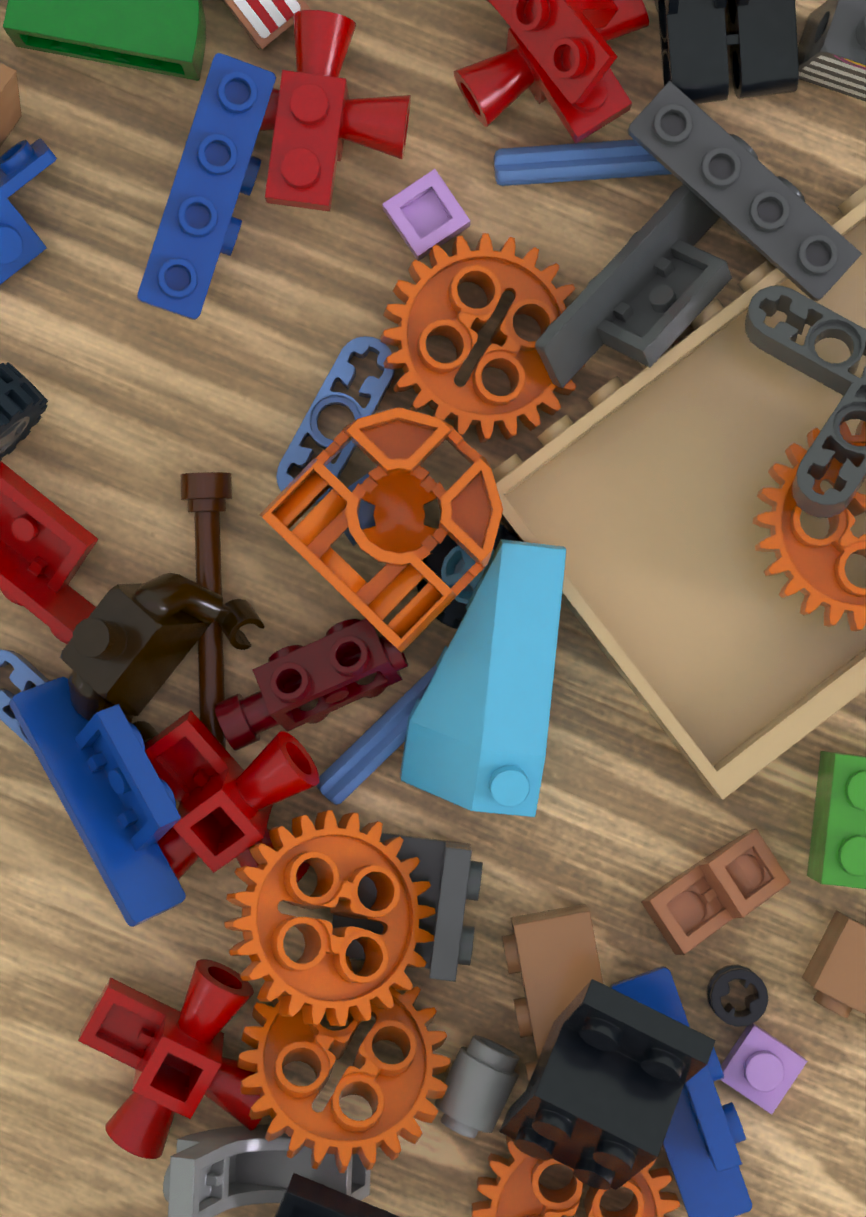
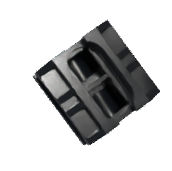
[655,0,799,104]

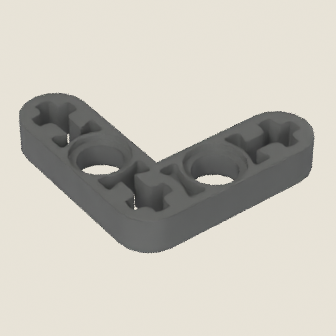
[745,286,866,518]

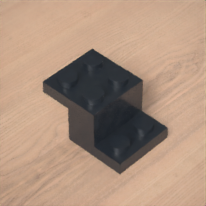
[499,979,716,1190]

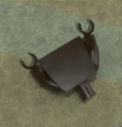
[60,573,265,744]

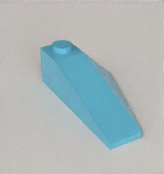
[400,539,566,817]

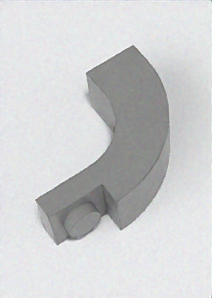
[163,1124,371,1217]

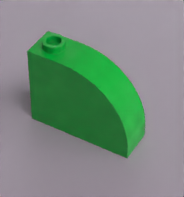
[3,0,206,81]

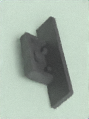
[628,81,862,301]
[535,184,732,388]

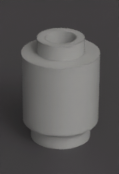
[435,1035,520,1138]

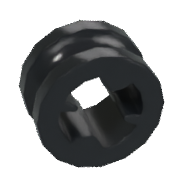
[707,964,768,1027]

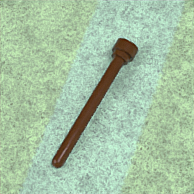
[180,472,232,749]

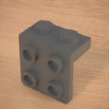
[332,830,483,982]

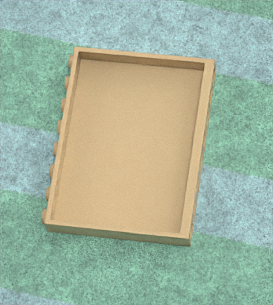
[492,185,866,800]

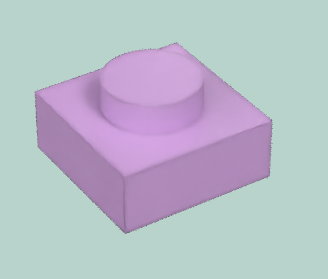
[382,169,471,261]
[721,1023,808,1114]

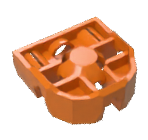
[259,407,503,653]

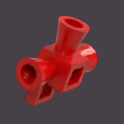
[454,0,649,144]
[259,10,411,212]
[144,710,320,883]
[78,959,262,1159]

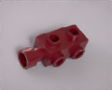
[215,618,408,751]

